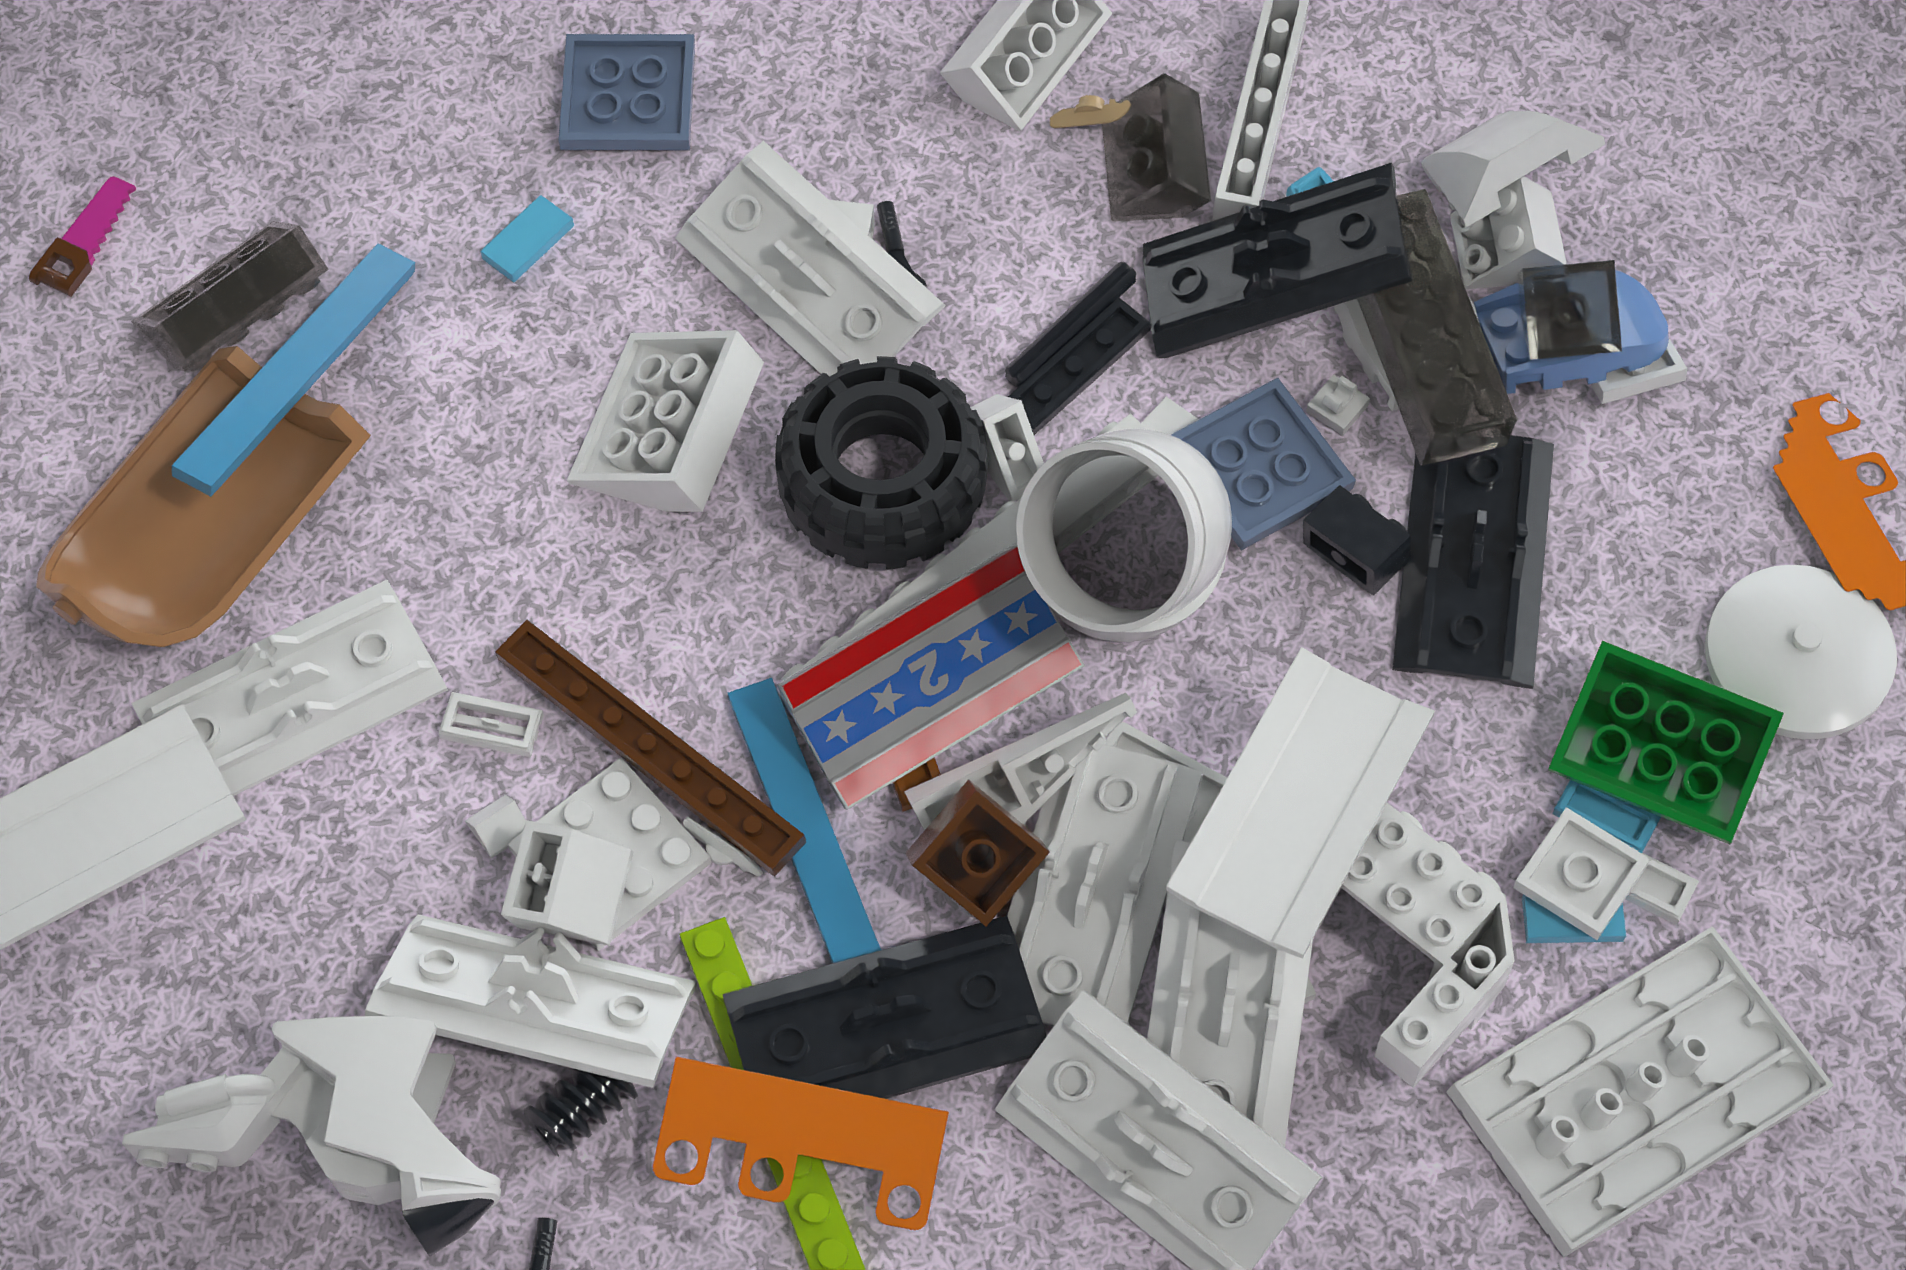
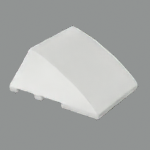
[1421,111,1605,228]

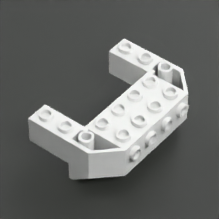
[1341,803,1515,1088]

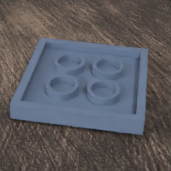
[559,34,695,150]
[1171,378,1356,551]

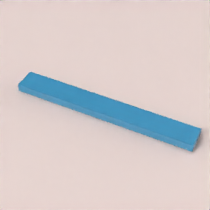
[172,243,415,497]
[728,678,881,964]

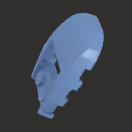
[1474,268,1669,394]

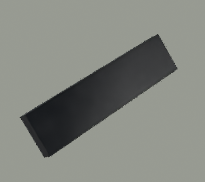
[1008,297,1152,435]

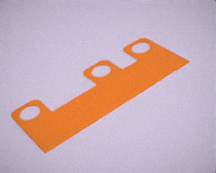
[653,1057,949,1230]

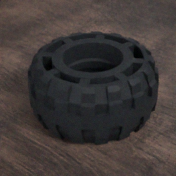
[775,356,987,570]

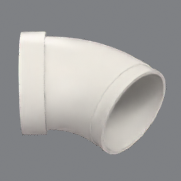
[1016,429,1232,642]

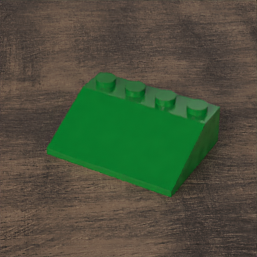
[1548,641,1784,845]

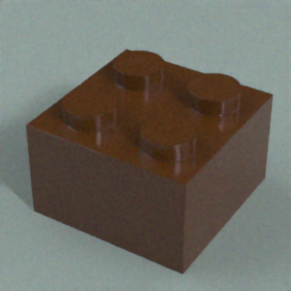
[905,779,1050,926]

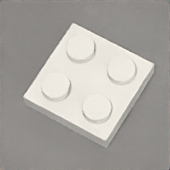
[1513,807,1650,940]

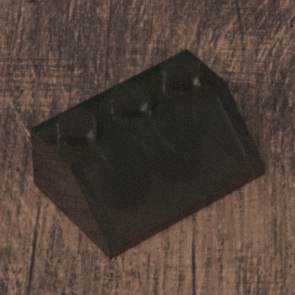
[1102,73,1211,222]

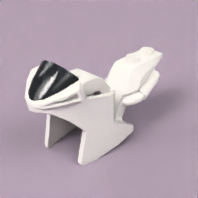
[122,1015,501,1256]

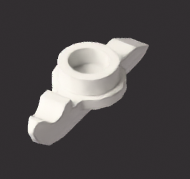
[683,816,763,876]

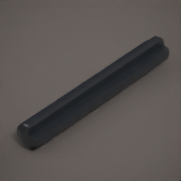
[1005,262,1137,388]

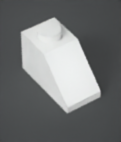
[970,394,1044,501]

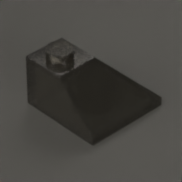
[1518,260,1622,360]

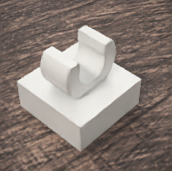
[1306,374,1370,436]

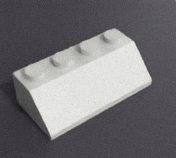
[940,0,1112,131]

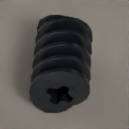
[524,1068,638,1157]

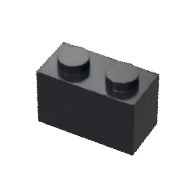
[1303,485,1411,596]

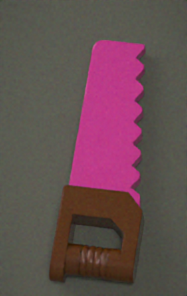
[29,176,136,297]

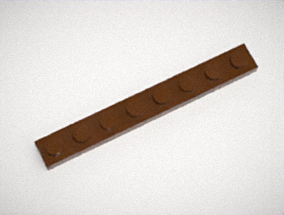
[495,620,806,877]

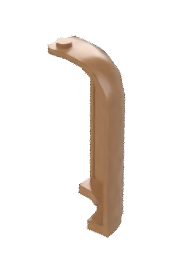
[36,346,371,647]

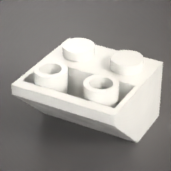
[1450,176,1567,289]
[501,820,634,946]

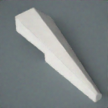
[904,693,1137,831]

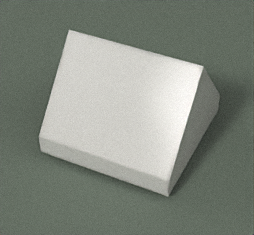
[465,795,526,858]

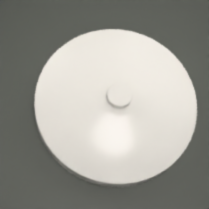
[1705,565,1897,739]

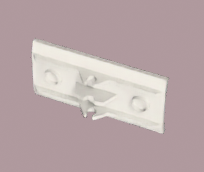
[675,141,946,376]
[132,580,448,796]
[1166,647,1435,959]
[0,704,246,950]
[1007,744,1203,1026]
[1147,840,1313,1147]
[365,914,697,1088]
[995,990,1323,1270]

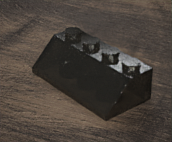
[131,221,329,372]

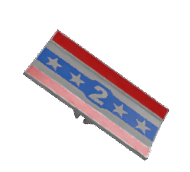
[777,543,1085,810]

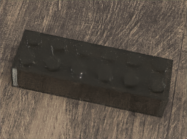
[1357,189,1517,466]

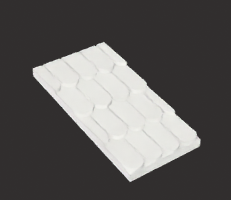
[1446,926,1834,1258]

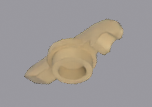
[1050,95,1131,129]

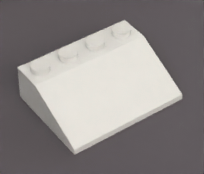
[566,330,764,512]

